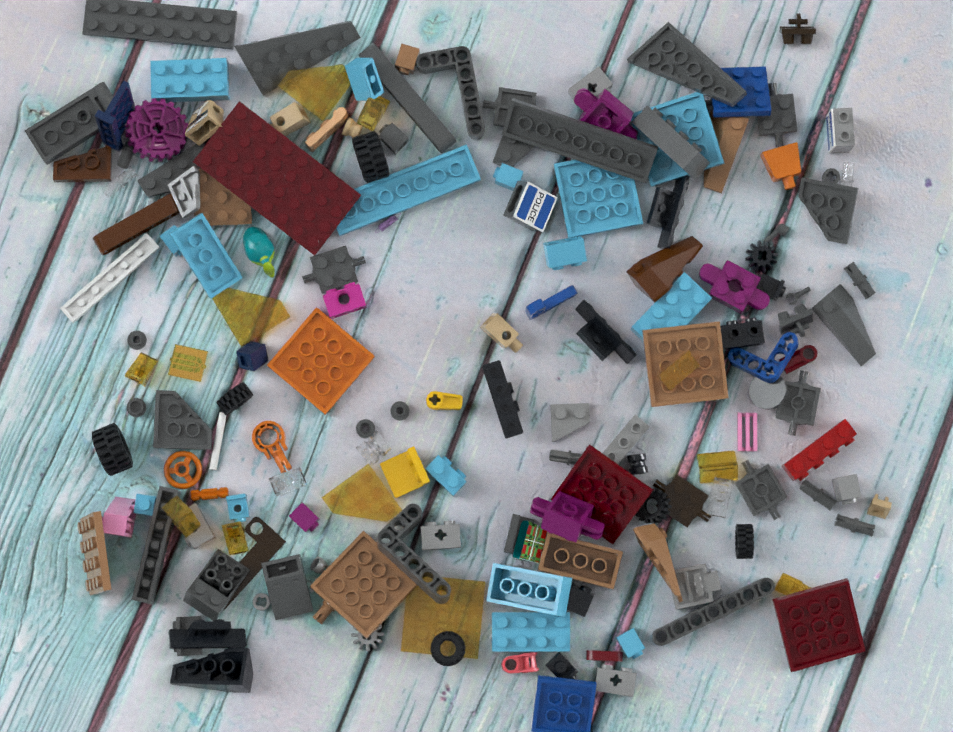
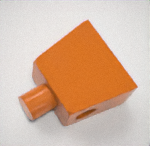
[760,142,801,190]

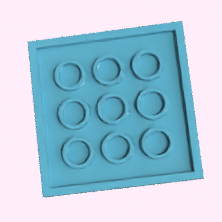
[631,92,725,187]
[554,160,643,238]

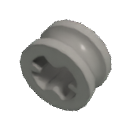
[253,593,271,611]

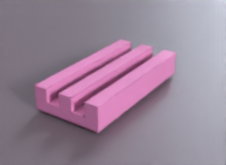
[737,413,757,451]

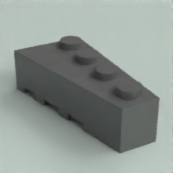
[632,105,710,180]

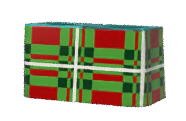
[512,521,547,564]

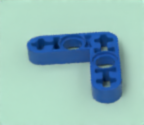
[525,285,578,320]
[728,332,799,383]

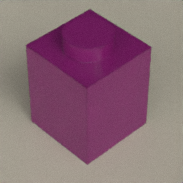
[289,502,320,533]

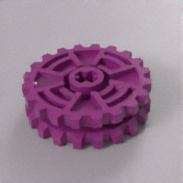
[125,98,188,162]

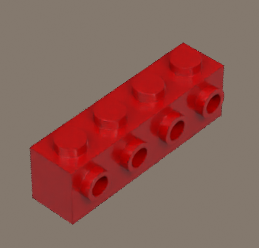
[782,419,857,481]

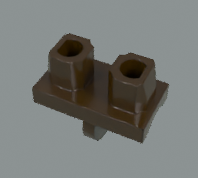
[779,13,816,44]

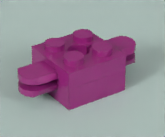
[574,88,638,139]
[699,260,770,314]
[530,491,604,543]

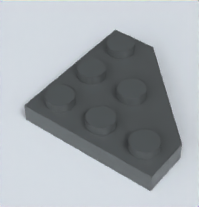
[798,177,859,244]
[153,390,213,450]

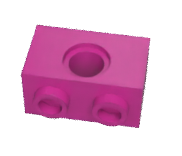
[323,282,367,319]

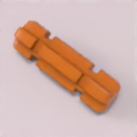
[191,487,229,501]

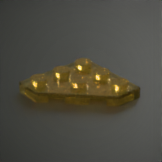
[277,64,351,121]
[212,288,290,347]
[322,464,402,522]

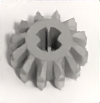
[351,625,384,651]

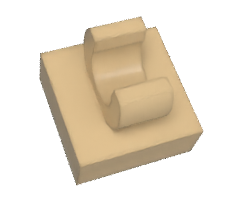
[867,494,892,519]

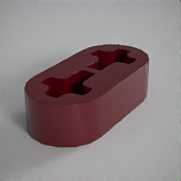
[586,650,623,661]

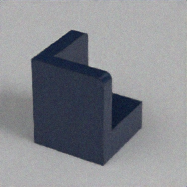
[236,341,269,371]

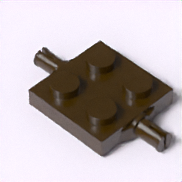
[653,474,711,528]

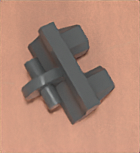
[778,304,813,337]

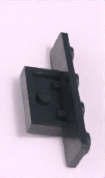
[646,175,690,249]
[575,300,636,364]
[482,360,523,439]
[168,619,247,649]

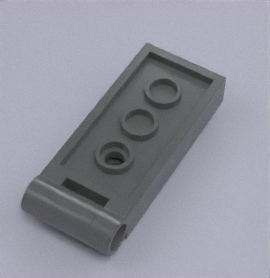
[25,82,114,165]

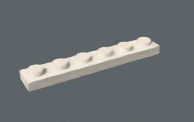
[60,233,160,323]

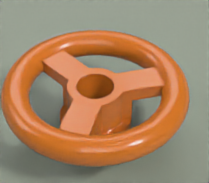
[164,451,202,489]

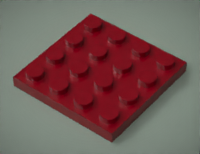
[550,444,653,544]
[772,578,866,673]

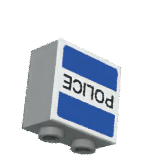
[826,108,855,154]

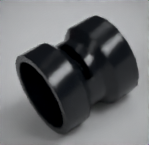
[627,453,648,475]

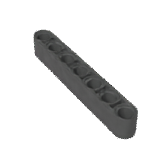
[358,43,457,154]
[652,578,775,646]

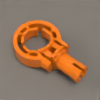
[252,421,292,474]

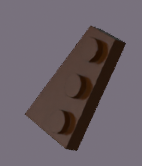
[53,145,112,182]

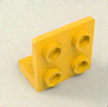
[380,446,430,498]

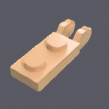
[305,107,348,152]

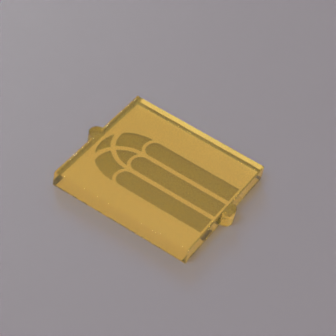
[168,344,208,382]

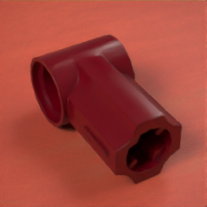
[779,345,818,374]

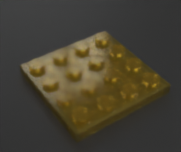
[401,577,485,659]

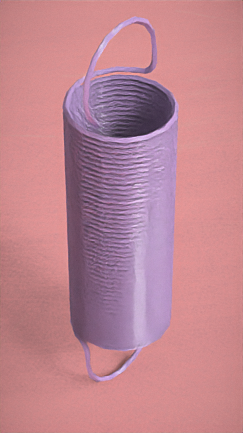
[375,213,401,233]

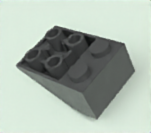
[183,549,250,621]
[261,554,313,620]

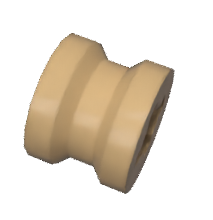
[342,117,364,139]

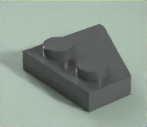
[493,136,535,167]

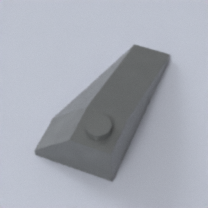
[811,284,876,366]

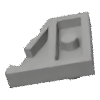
[168,166,200,218]
[550,403,590,442]

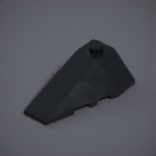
[170,648,253,693]

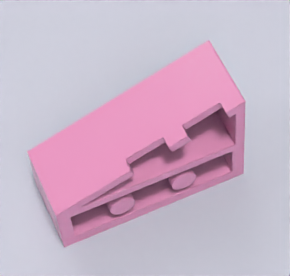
[102,497,136,538]

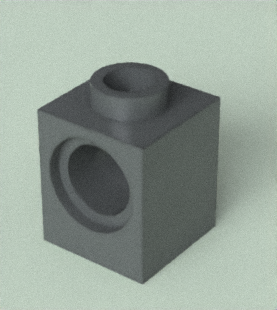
[379,123,409,155]

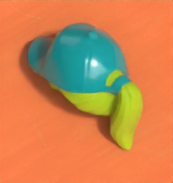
[243,227,275,278]

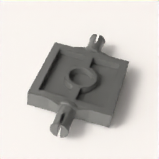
[757,83,797,147]
[483,87,537,127]
[302,245,366,294]
[775,370,821,436]
[735,460,787,520]

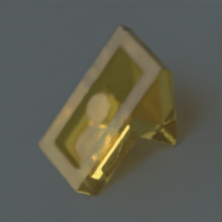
[357,96,390,131]
[775,573,811,596]

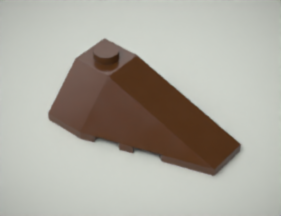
[626,236,703,303]

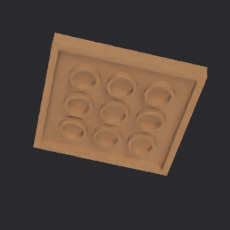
[642,321,729,407]
[77,511,111,596]
[310,531,418,639]

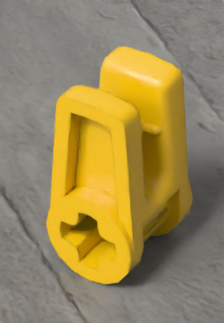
[426,391,463,410]

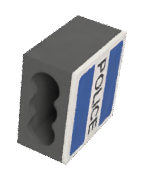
[503,181,558,232]

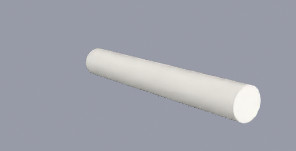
[209,412,227,470]

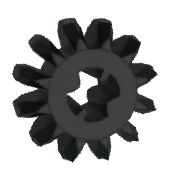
[745,241,778,273]

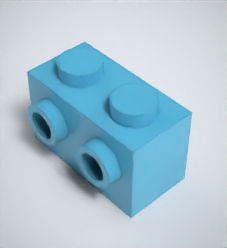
[345,58,384,101]
[543,236,587,270]
[425,455,467,496]

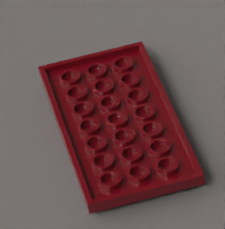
[193,101,361,256]

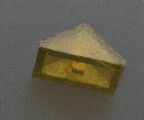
[125,352,158,387]
[161,495,201,538]
[222,521,249,555]

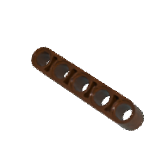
[93,194,180,255]

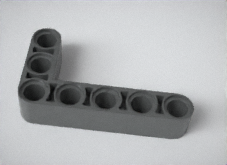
[416,46,485,140]
[377,504,451,604]

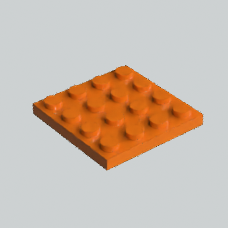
[267,307,375,415]

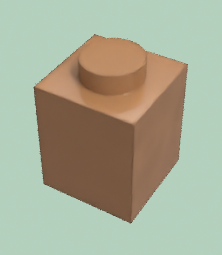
[395,43,420,75]

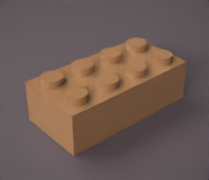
[538,532,623,590]

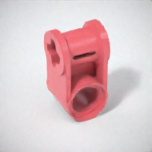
[501,652,539,673]

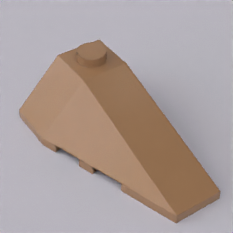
[704,110,749,194]
[633,523,683,602]

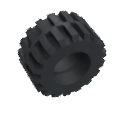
[352,131,390,183]
[92,423,133,476]

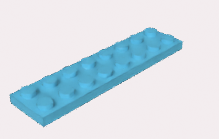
[336,144,481,236]

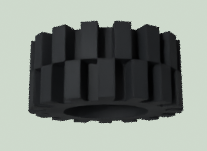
[216,382,253,415]
[635,489,671,524]
[735,524,754,559]
[430,631,466,666]

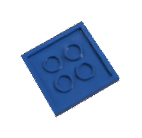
[711,66,771,117]
[531,675,597,732]

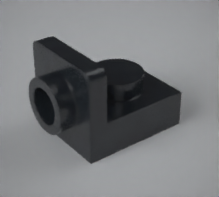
[756,273,786,301]
[545,652,578,679]

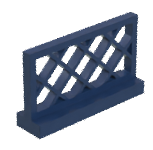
[95,81,135,152]

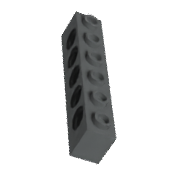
[132,486,181,604]

